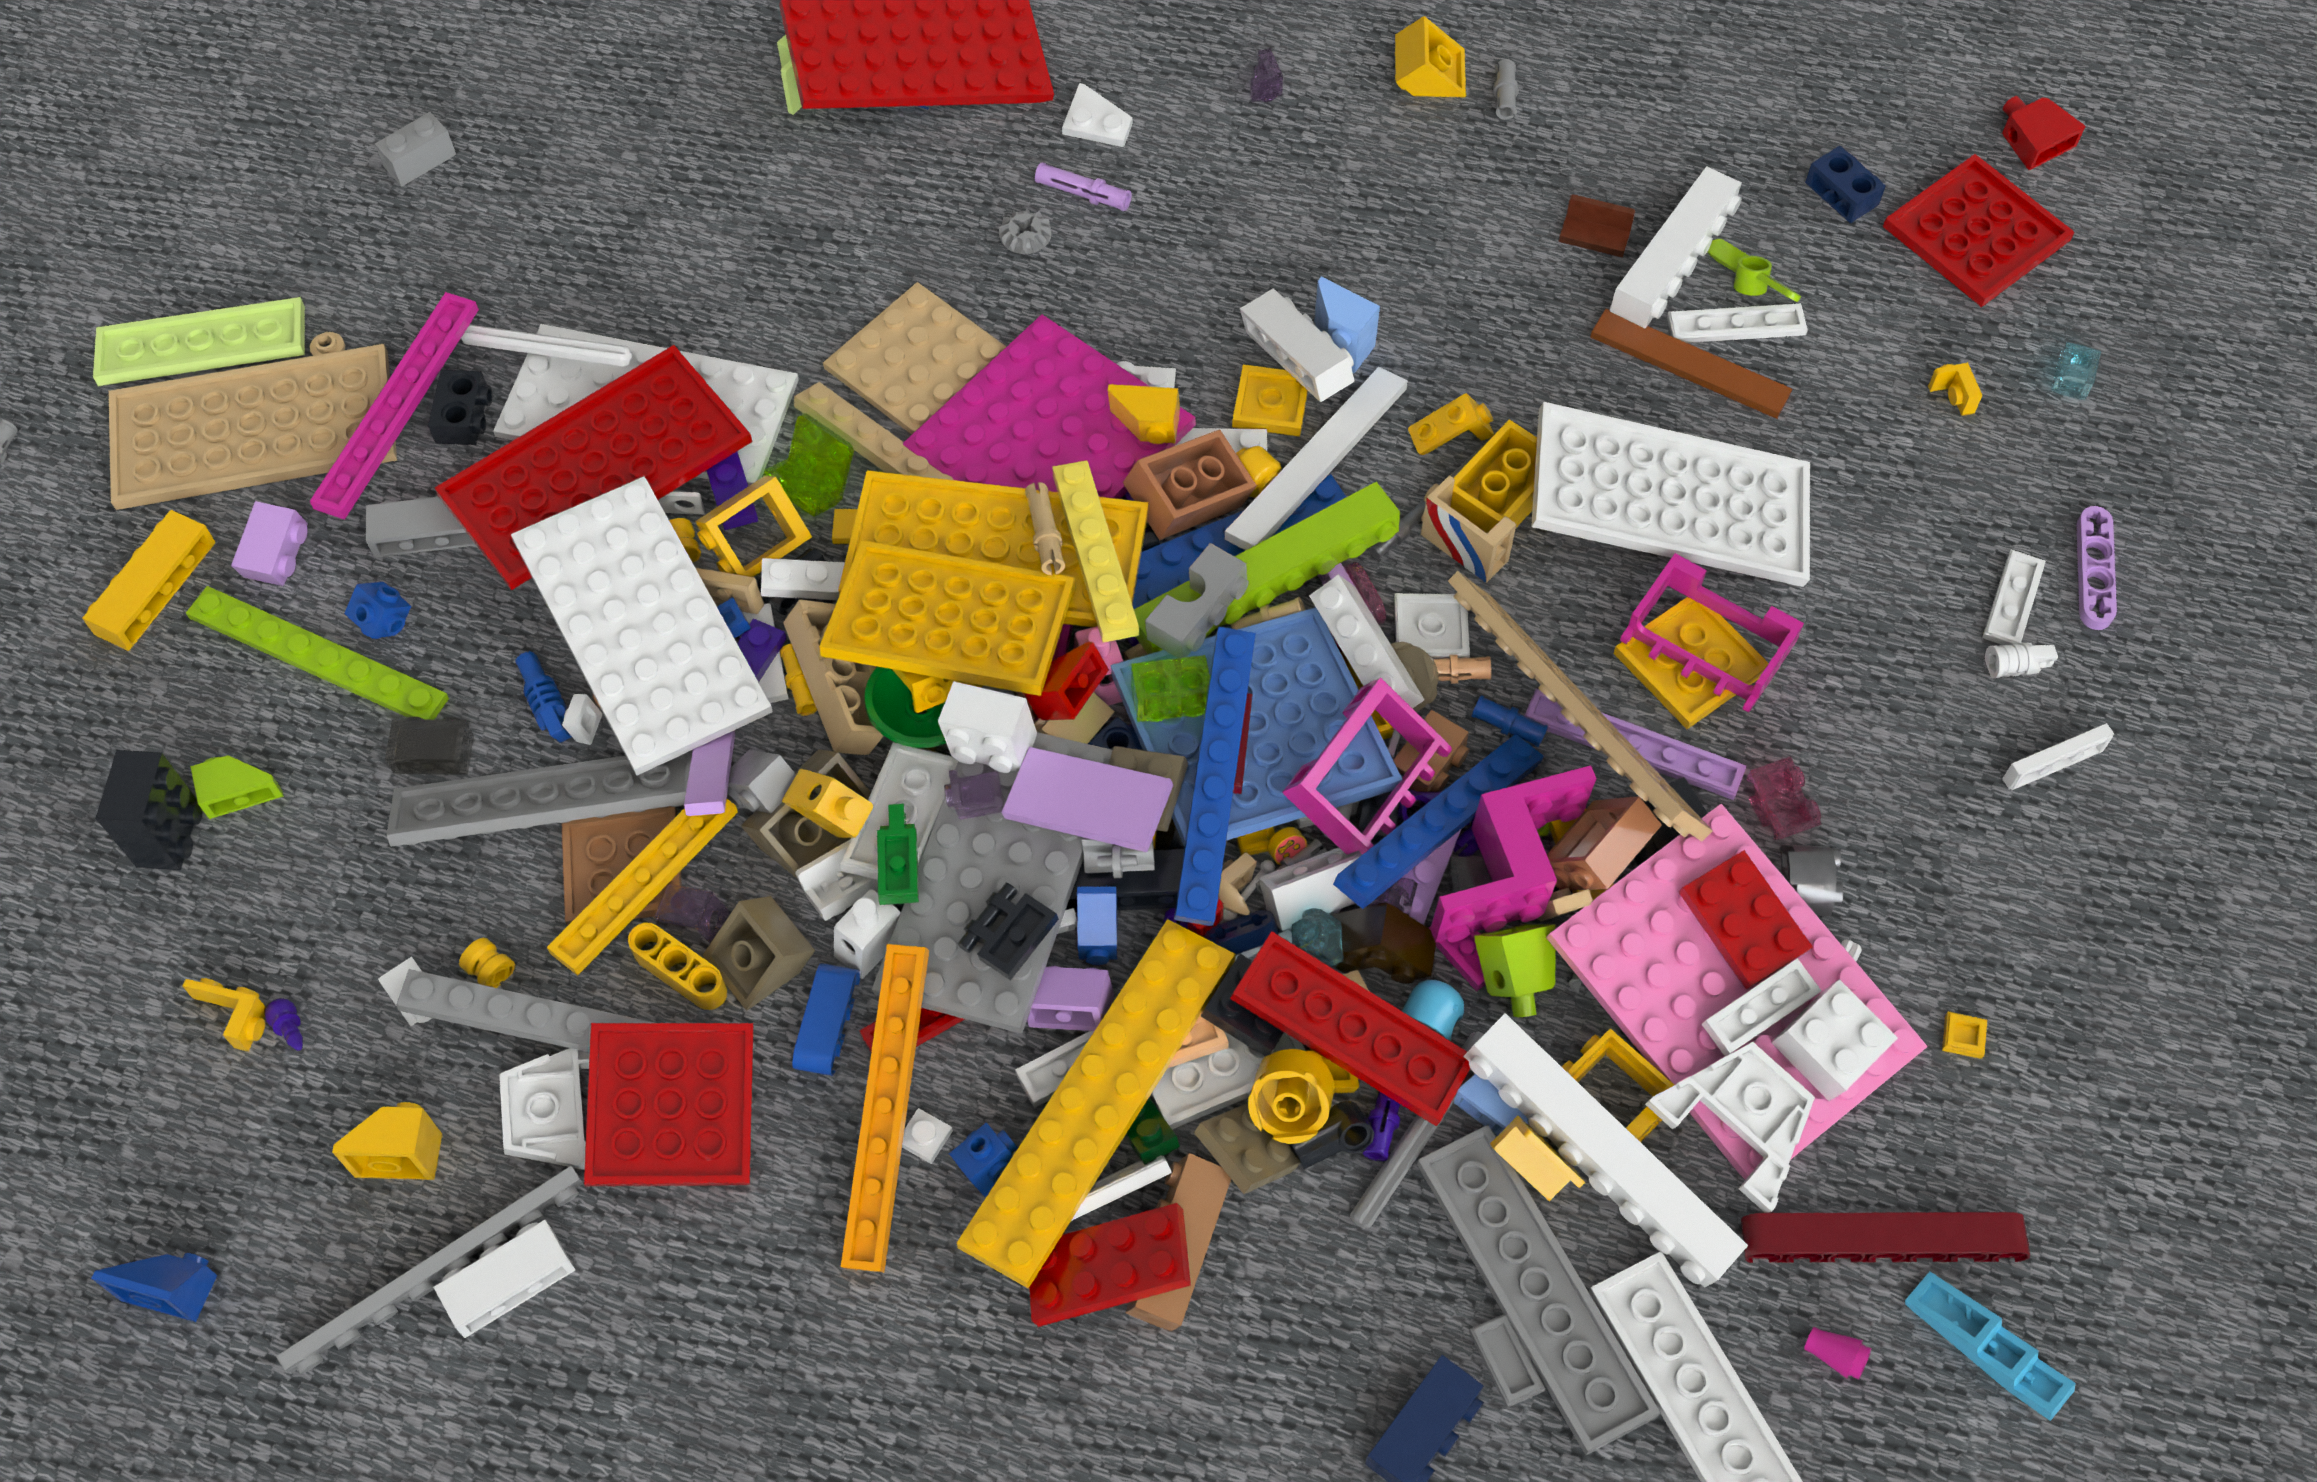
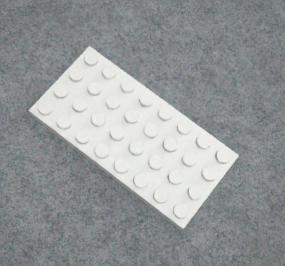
[493,324,799,486]
[1531,402,1810,587]
[511,476,772,776]

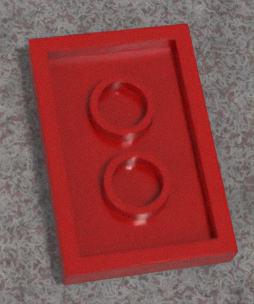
[1678,850,1813,990]

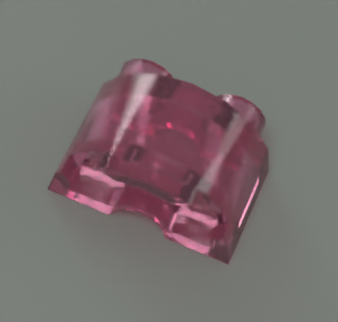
[1747,756,1822,840]

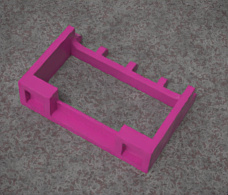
[1620,553,1804,713]
[1282,677,1452,855]

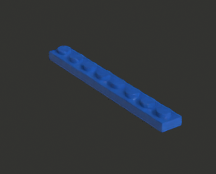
[1174,626,1256,926]
[1333,734,1544,909]

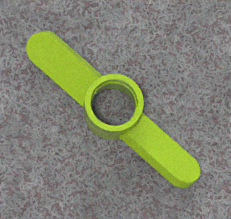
[1707,239,1801,302]

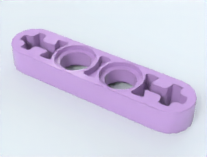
[2076,506,2117,630]

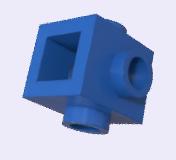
[344,582,411,639]
[949,1122,1018,1197]

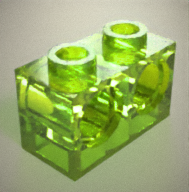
[1131,655,1210,722]

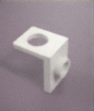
[659,491,705,515]

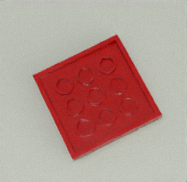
[1883,154,2075,307]
[584,1023,754,1187]

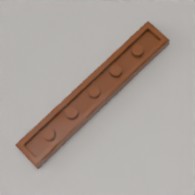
[1590,308,1793,419]

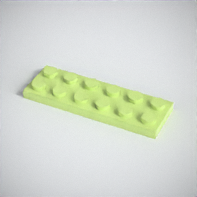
[93,297,305,386]

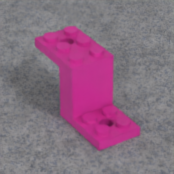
[1430,765,1597,942]

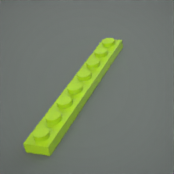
[186,586,449,727]

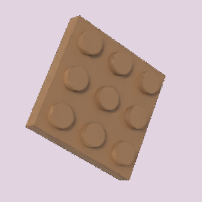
[562,806,683,926]

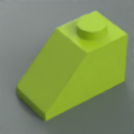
[190,755,284,819]

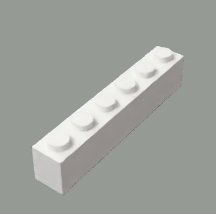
[1610,166,1742,329]

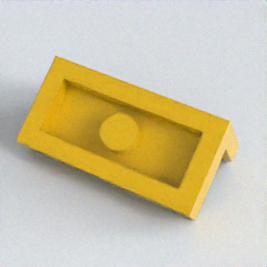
[1490,1115,1585,1201]

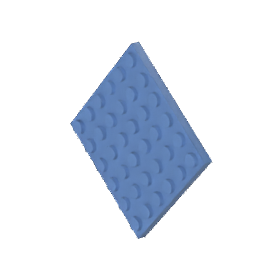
[1111,607,1403,847]

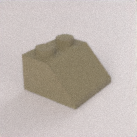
[703,896,815,1011]

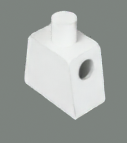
[834,889,901,979]

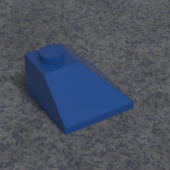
[91,1253,217,1322]

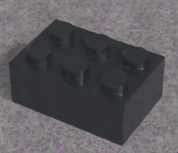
[95,750,202,870]

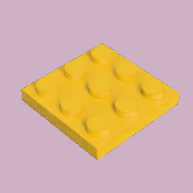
[1613,597,1769,729]

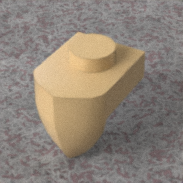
[1218,852,1257,915]

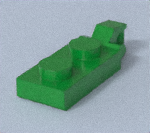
[877,804,919,905]

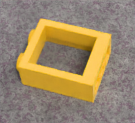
[695,476,812,577]
[1562,1028,1674,1142]

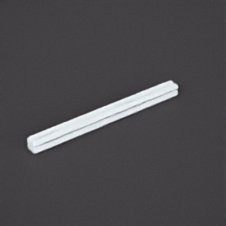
[461,325,632,367]

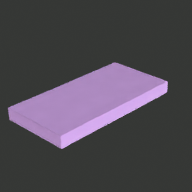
[1002,747,1173,852]

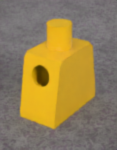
[782,769,874,838]

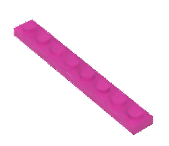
[310,292,479,520]

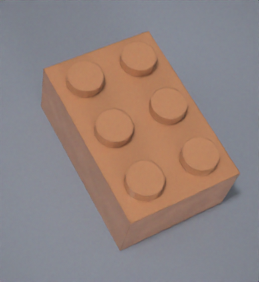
[1123,429,1257,540]

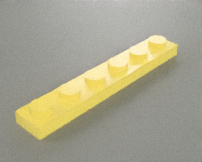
[1052,460,1139,643]

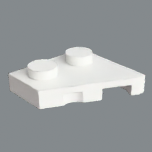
[1062,83,1133,147]

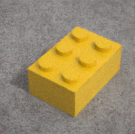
[1450,419,1537,533]

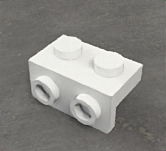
[795,839,878,921]

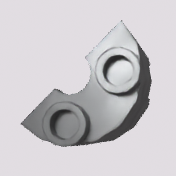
[1780,844,1843,916]

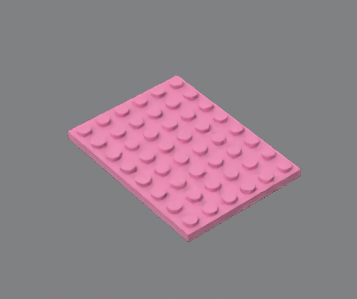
[1546,804,1928,1180]

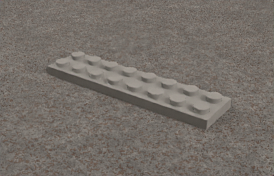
[387,750,693,847]
[1417,1125,1661,1456]

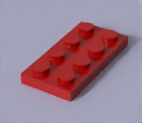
[1029,1203,1191,1327]

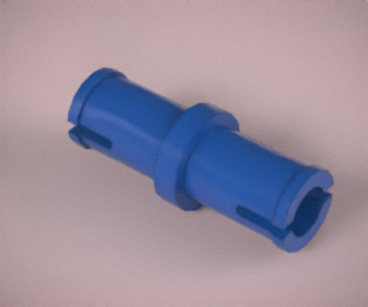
[1471,695,1548,748]

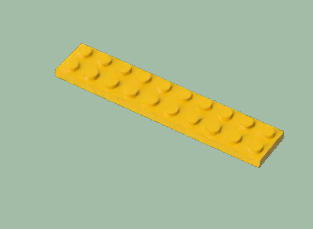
[957,919,1235,1288]

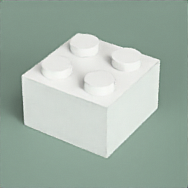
[938,681,1037,773]
[1771,979,1898,1101]

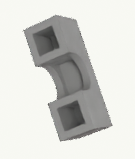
[1145,543,1249,661]

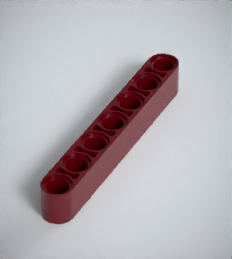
[1741,1212,2031,1263]

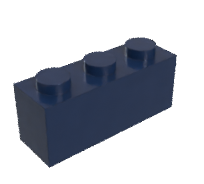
[1365,1355,1484,1482]

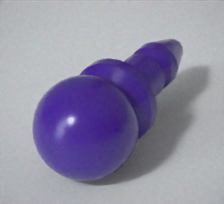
[264,998,303,1051]

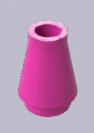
[1804,1327,1872,1380]

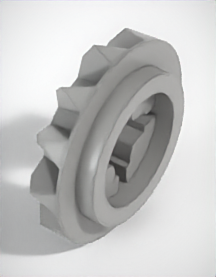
[999,208,1052,254]

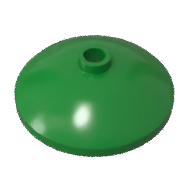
[864,667,946,748]

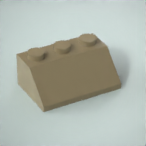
[741,749,871,879]

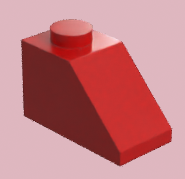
[1023,642,1109,720]

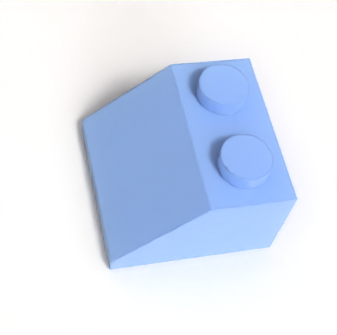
[1314,276,1380,373]

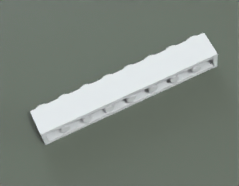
[1464,1013,1748,1287]

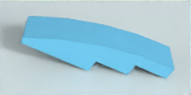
[1905,1271,2076,1421]

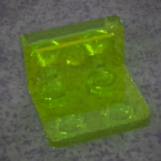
[763,413,854,517]

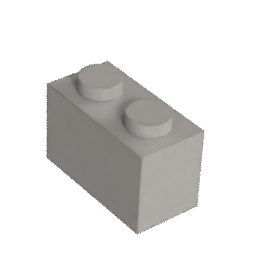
[375,112,456,187]
[727,750,796,814]

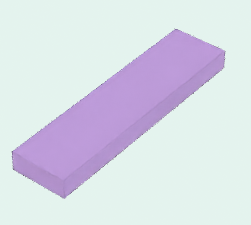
[684,730,735,816]

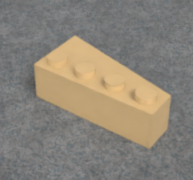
[783,600,883,755]

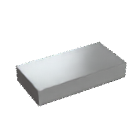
[1469,1314,1545,1408]

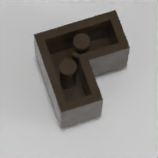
[1322,902,1437,984]

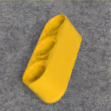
[628,923,727,1010]

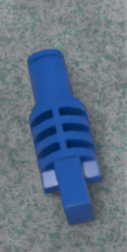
[515,651,572,743]

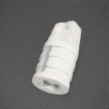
[1985,643,2058,679]

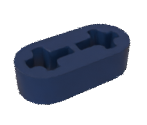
[1204,910,1279,955]

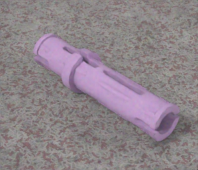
[1035,162,1132,211]

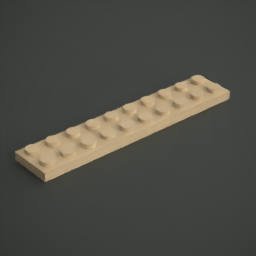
[1448,571,1713,841]

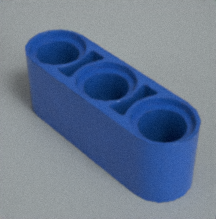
[792,963,860,1076]

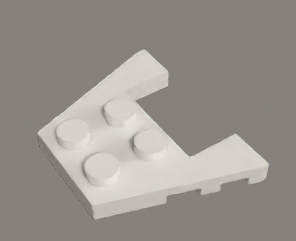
[1645,1042,1815,1213]
[499,1048,590,1170]

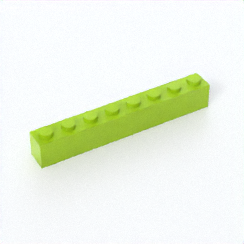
[1134,482,1400,654]

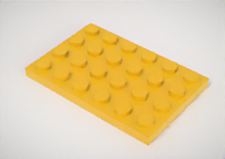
[819,540,1075,696]

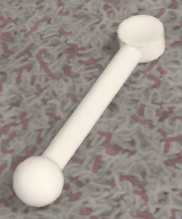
[1223,860,1275,921]

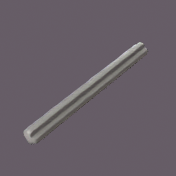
[1350,1031,1484,1229]

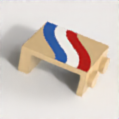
[1421,475,1517,583]

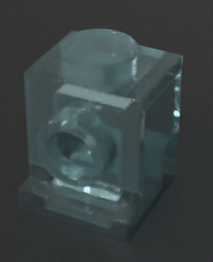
[2051,342,2101,401]
[1292,908,1343,967]

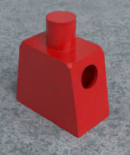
[2002,96,2086,170]

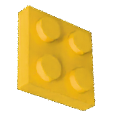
[1232,364,1308,437]

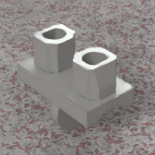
[1082,837,1155,878]

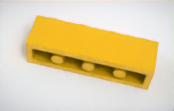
[82,510,216,651]

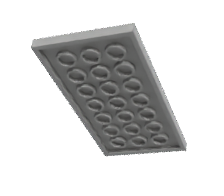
[872,732,1113,1034]

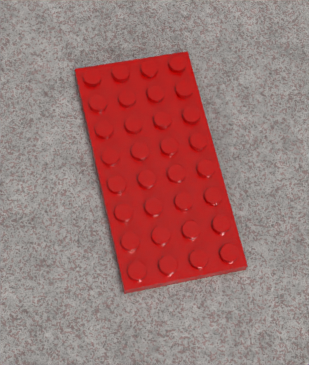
[779,0,1054,109]
[434,345,753,590]

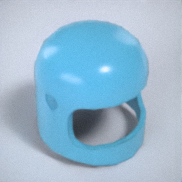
[1402,980,1464,1041]

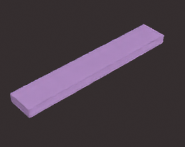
[1524,689,1746,800]

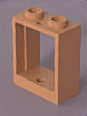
[1547,796,1662,891]

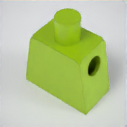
[1474,924,1556,1017]

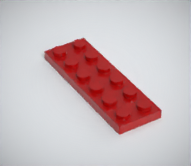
[1230,931,1470,1126]

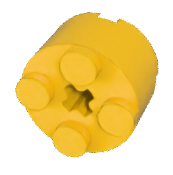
[1248,1049,1334,1144]

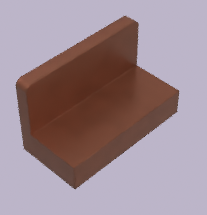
[1559,194,1636,258]

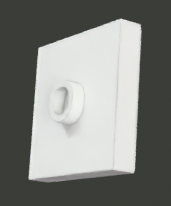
[1394,593,1470,659]

